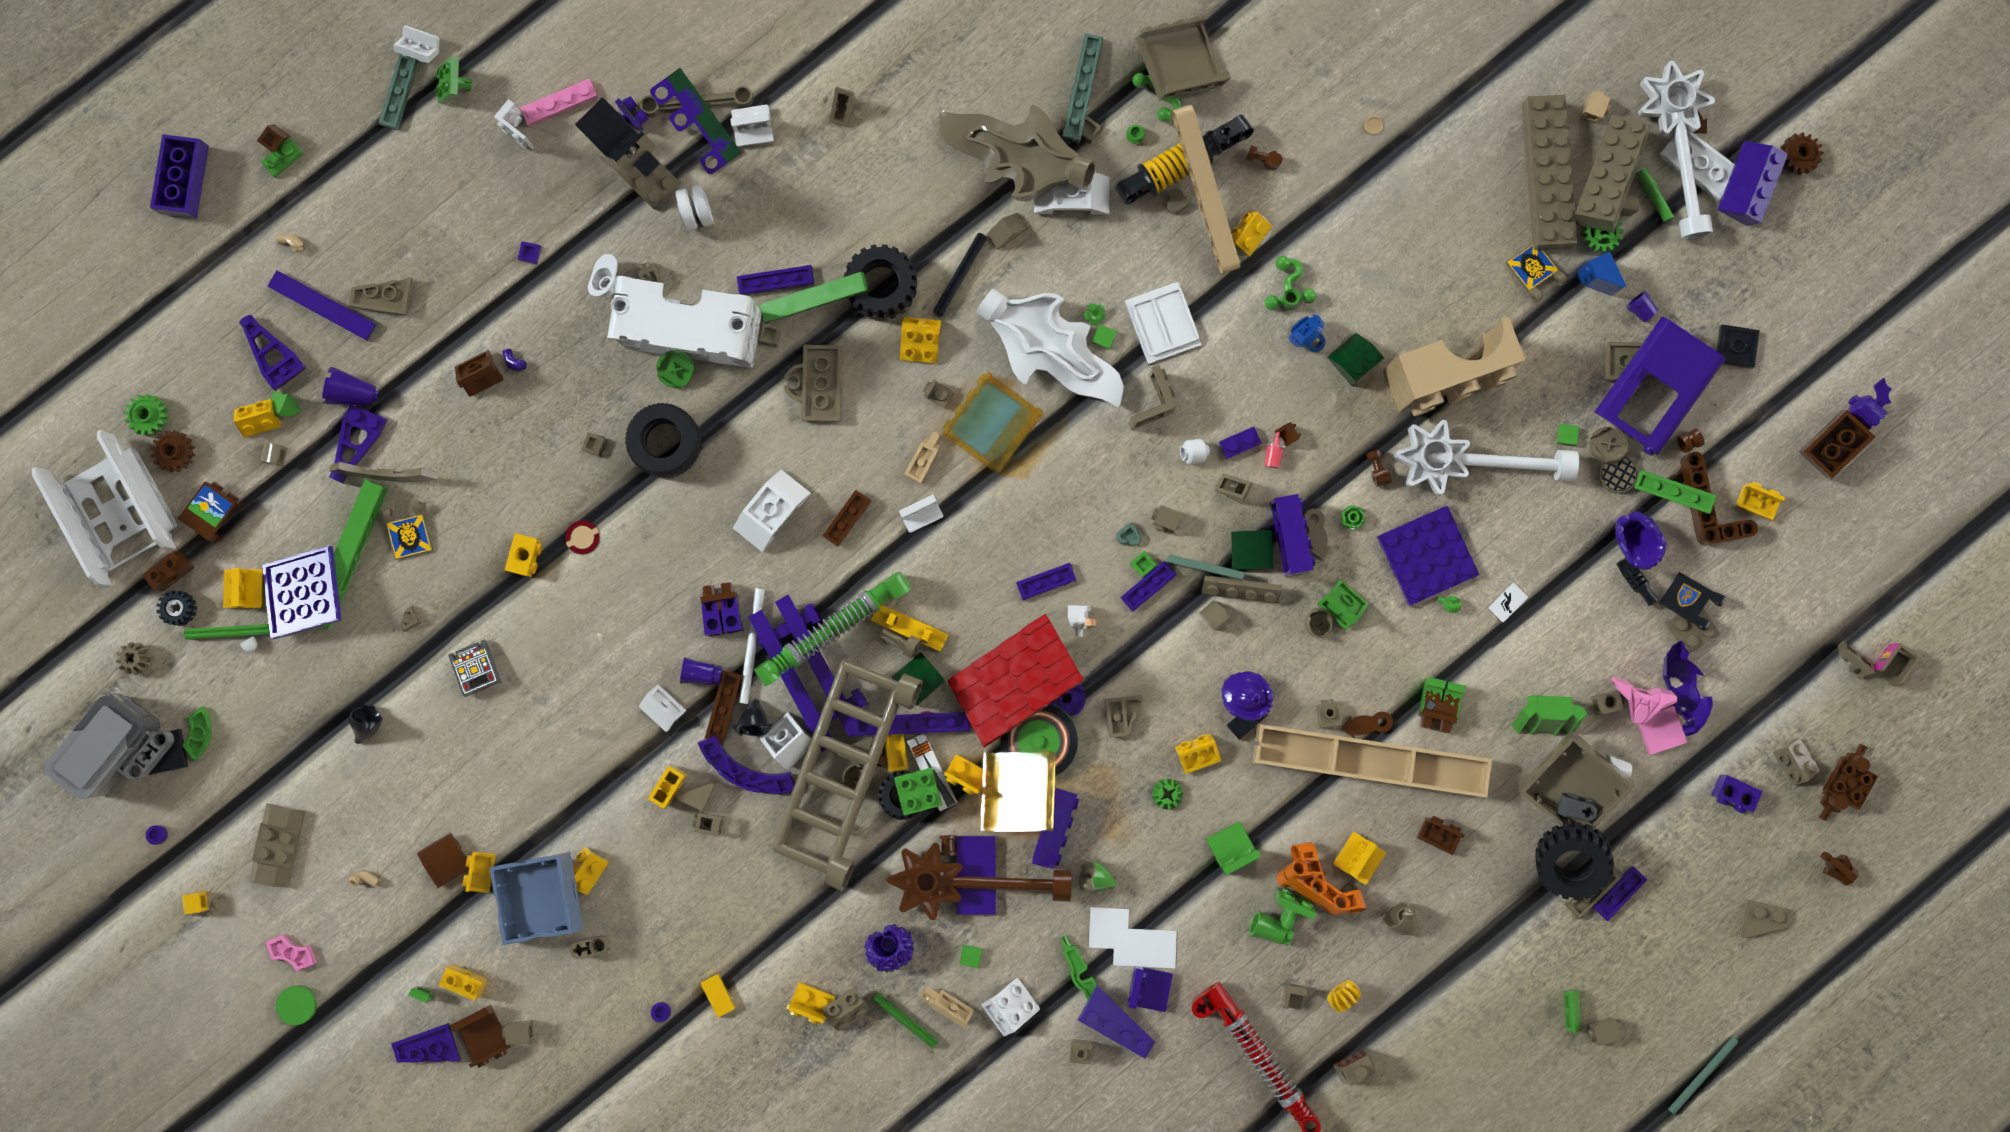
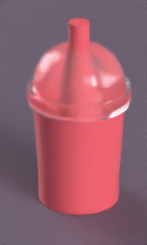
[1264,432,1286,468]

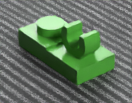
[261,138,304,178]

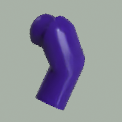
[502,349,527,372]

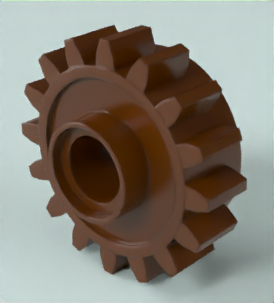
[1780,132,1824,175]
[150,430,195,473]

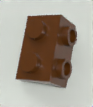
[1416,816,1465,855]

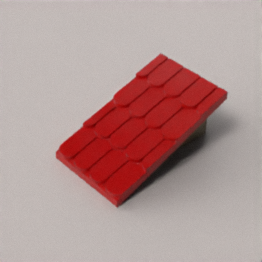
[948,613,1084,748]

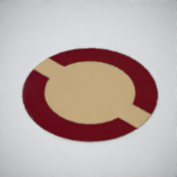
[565,520,600,554]

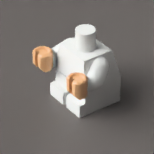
[1068,605,1096,636]

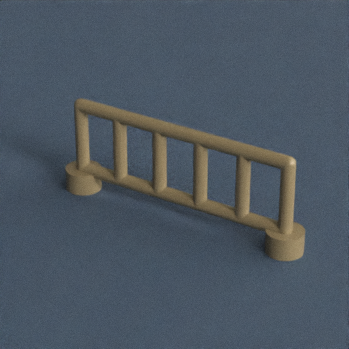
[772,660,923,891]

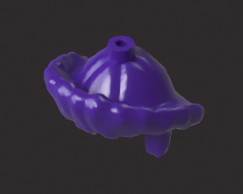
[1221,671,1274,721]

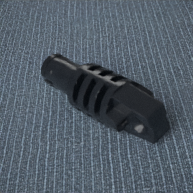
[1617,557,1659,606]

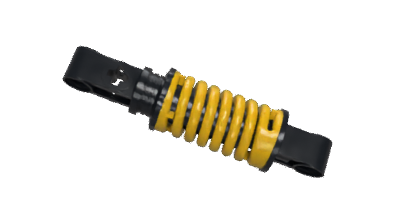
[1115,114,1254,204]

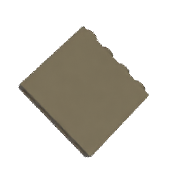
[1135,16,1231,101]

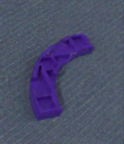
[698,736,795,794]

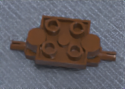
[1819,744,1878,821]

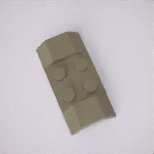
[249,803,305,888]

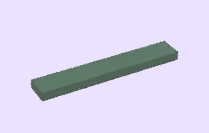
[1062,33,1103,143]

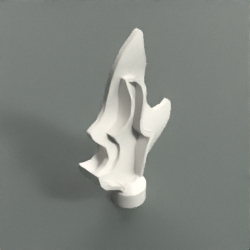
[976,288,1124,407]

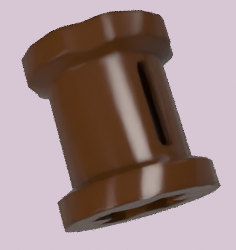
[939,835,957,856]

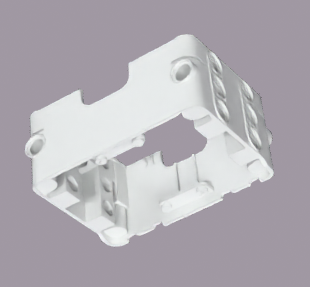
[607,276,762,368]

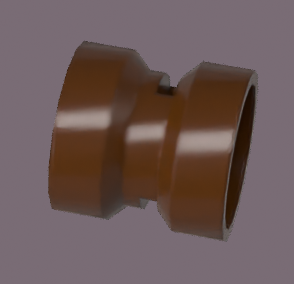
[1677,428,1705,453]

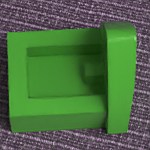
[270,391,301,416]

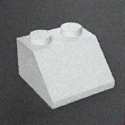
[759,712,812,770]

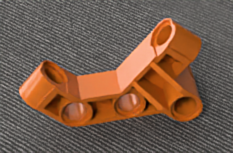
[1276,842,1367,916]

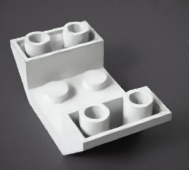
[1034,172,1110,215]
[733,469,811,553]

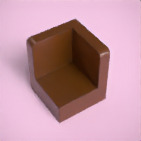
[257,124,290,153]

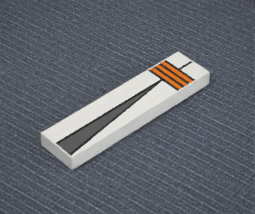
[907,733,958,811]

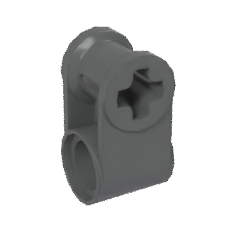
[1557,793,1597,821]

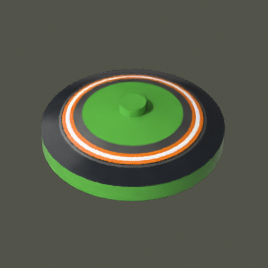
[1001,704,1078,780]

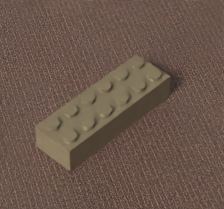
[1575,115,1650,232]

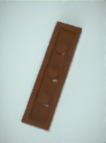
[704,670,743,747]

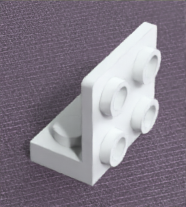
[494,99,535,150]
[981,978,1040,1036]

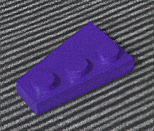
[391,1023,461,1063]

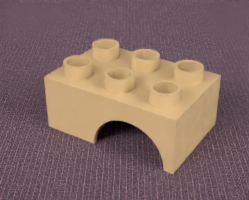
[1383,316,1525,417]

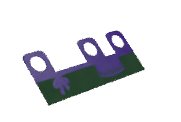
[650,68,741,174]

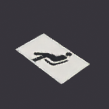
[1488,583,1528,622]

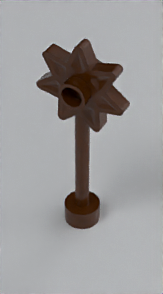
[887,842,1072,920]

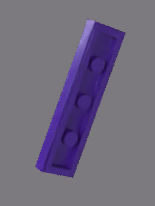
[737,265,815,295]

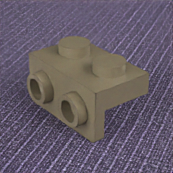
[1773,737,1820,785]
[822,988,871,1031]

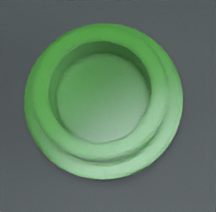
[1126,125,1145,144]

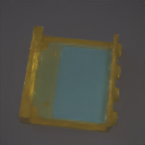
[943,371,1044,475]

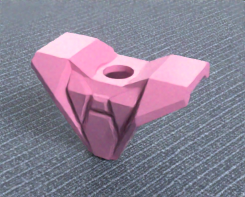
[1611,677,1677,725]

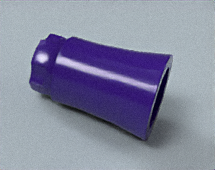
[680,657,722,685]

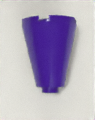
[322,367,379,405]

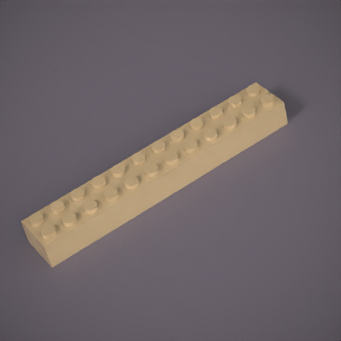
[1252,724,1492,798]

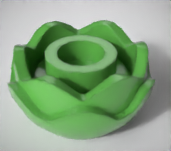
[1341,505,1365,529]

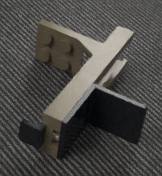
[575,98,680,209]

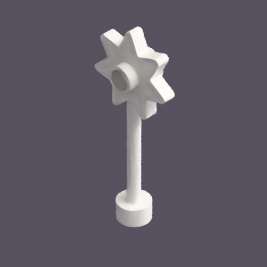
[1638,61,1715,240]
[1394,420,1579,496]

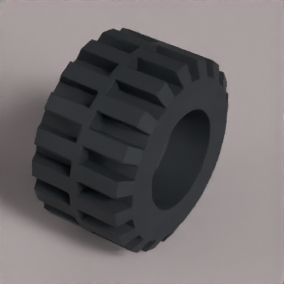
[878,771,921,820]

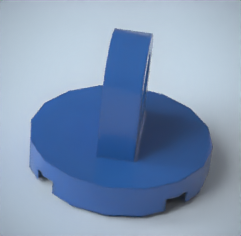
[1288,314,1326,352]

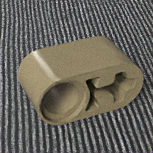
[570,935,611,959]

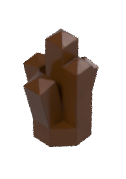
[1820,851,1858,886]

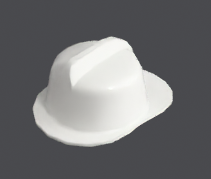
[588,254,618,298]

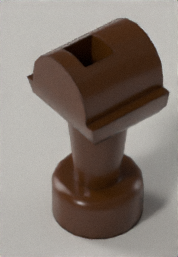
[1246,145,1283,170]
[1366,449,1392,487]

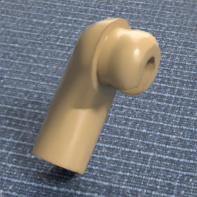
[276,234,303,253]
[349,870,380,887]

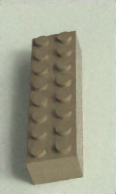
[1522,95,1577,250]

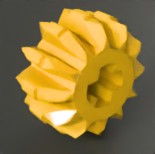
[1327,980,1361,1013]

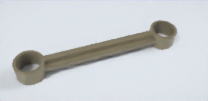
[640,86,754,117]

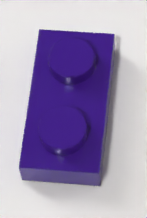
[1219,426,1262,460]

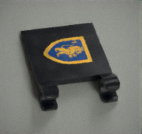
[1659,572,1726,631]

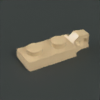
[904,431,940,484]
[920,986,974,1028]

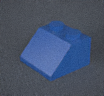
[1578,251,1626,296]

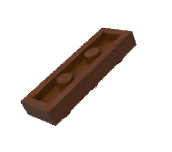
[822,490,872,547]

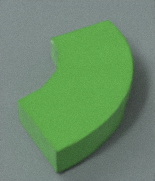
[182,707,212,761]

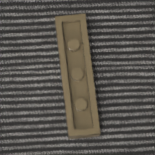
[1202,575,1282,603]

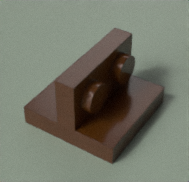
[455,350,504,397]

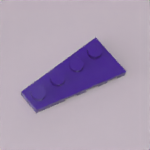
[1078,985,1155,1059]

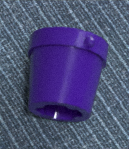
[1626,291,1659,322]

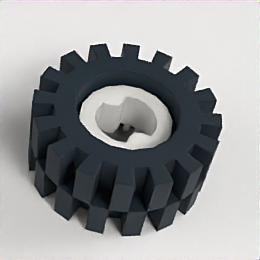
[156,590,197,626]

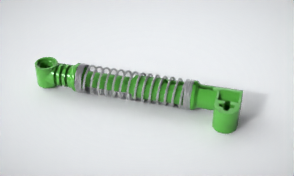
[754,572,912,687]

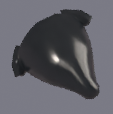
[732,699,773,736]
[348,705,383,744]

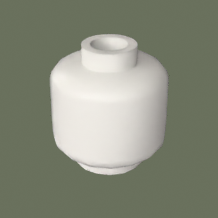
[1180,439,1210,464]

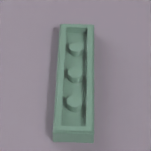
[379,54,419,131]
[1167,555,1245,580]

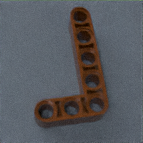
[1680,452,1758,545]

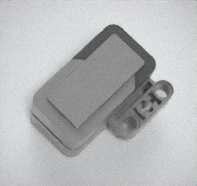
[44,693,174,799]

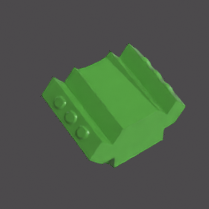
[1512,695,1588,736]

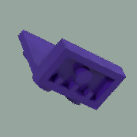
[1127,966,1173,1012]

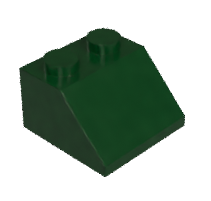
[1327,333,1384,386]
[892,652,946,706]

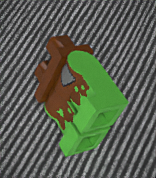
[1418,677,1466,733]

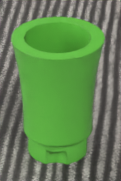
[1249,910,1294,946]

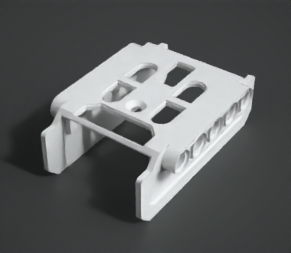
[32,430,178,587]

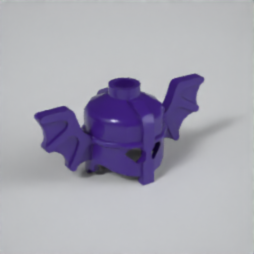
[1848,378,1892,430]

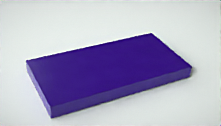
[957,836,996,915]

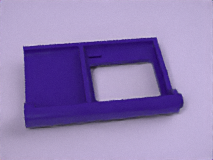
[1594,317,1726,456]

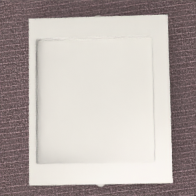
[1125,282,1202,364]

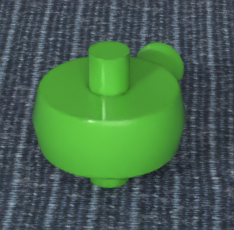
[1437,596,1462,613]

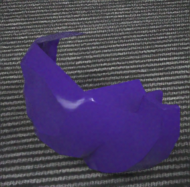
[1662,641,1713,736]

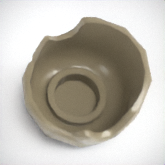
[1304,608,1333,638]
[843,763,872,789]

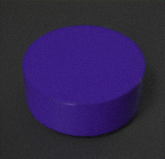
[146,825,168,845]
[651,1002,671,1022]

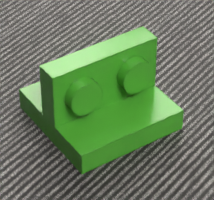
[1317,579,1369,630]

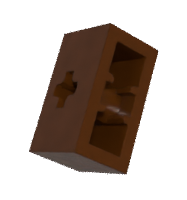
[142,551,194,592]

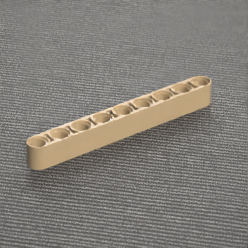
[1172,104,1240,274]

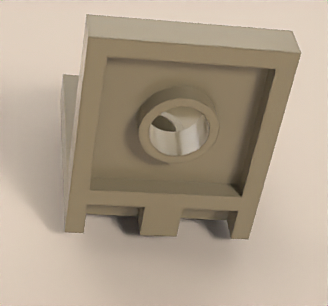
[1128,365,1176,430]

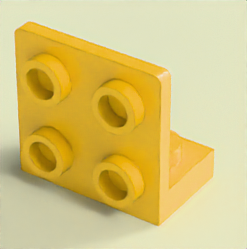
[900,317,942,364]
[944,754,989,795]
[787,981,835,1025]

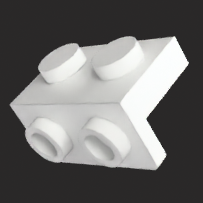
[393,25,439,63]

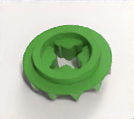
[1152,779,1183,810]

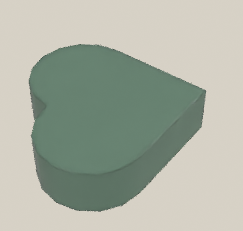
[1116,522,1141,546]

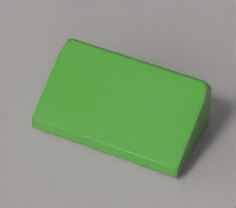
[1564,990,1581,1033]

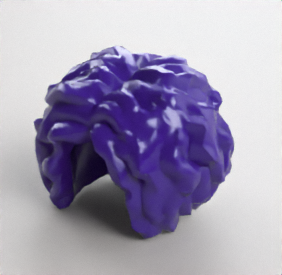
[864,924,914,973]

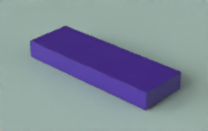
[1120,561,1176,612]
[1016,563,1077,600]
[1592,865,1647,921]

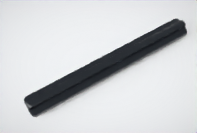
[933,233,986,317]

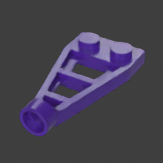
[239,315,307,391]
[329,405,387,484]

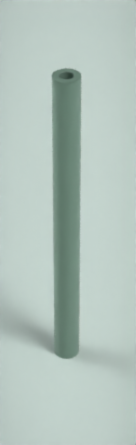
[1668,1037,1739,1114]

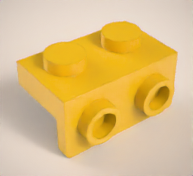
[1231,211,1273,256]
[233,399,281,438]
[1735,482,1785,521]
[573,847,609,895]
[462,851,496,893]

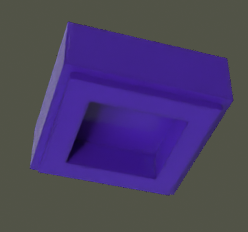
[518,241,542,265]

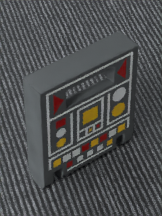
[448,639,501,697]

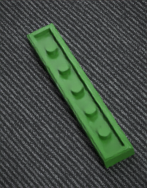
[760,272,868,323]

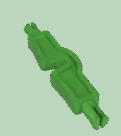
[1059,935,1097,1000]

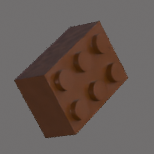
[1799,410,1876,478]

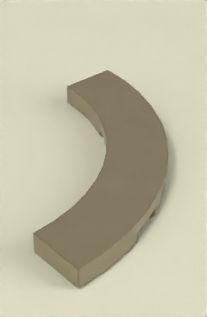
[330,462,438,482]

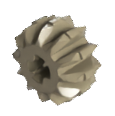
[115,642,152,675]

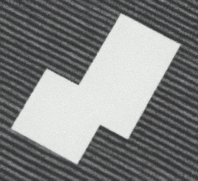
[1089,907,1177,968]

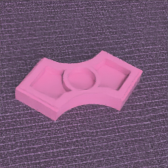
[265,934,317,971]

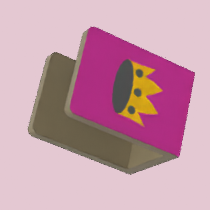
[1874,643,1922,686]

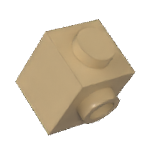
[1580,91,1611,124]

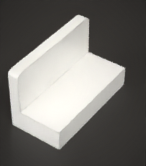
[899,495,943,533]
[639,685,686,732]

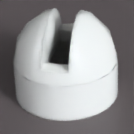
[239,636,258,653]

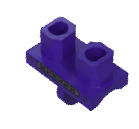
[615,96,648,131]

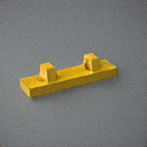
[871,605,949,652]

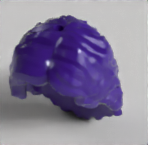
[1615,511,1667,570]

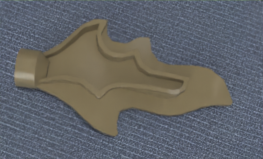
[939,105,1096,202]

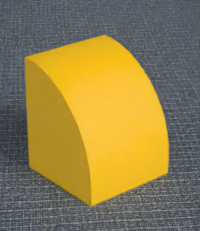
[181,891,209,915]

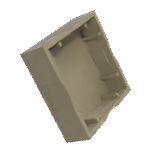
[1519,730,1635,830]

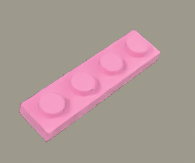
[520,79,598,127]

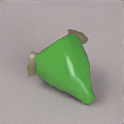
[1079,857,1116,891]

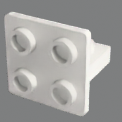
[731,105,774,147]

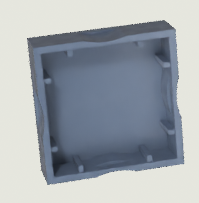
[490,852,584,945]

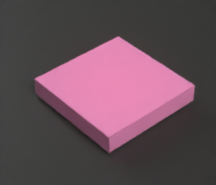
[1638,706,1687,755]

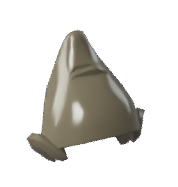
[1382,902,1421,936]

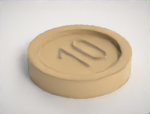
[1364,116,1383,135]

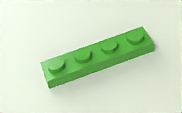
[1634,470,1717,514]

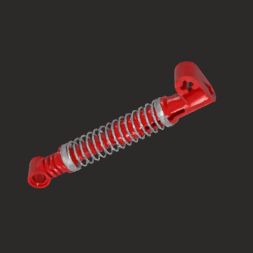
[1192,981,1321,1132]

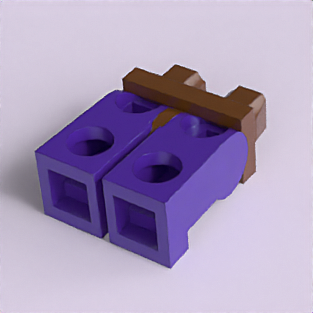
[700,582,744,637]

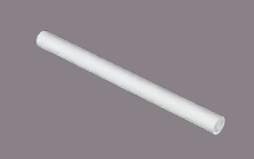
[739,588,765,704]

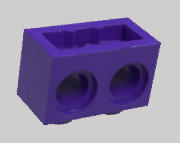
[1711,774,1763,814]

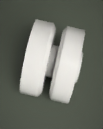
[676,184,714,231]

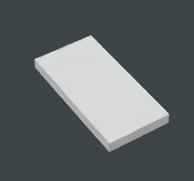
[1658,130,1735,201]

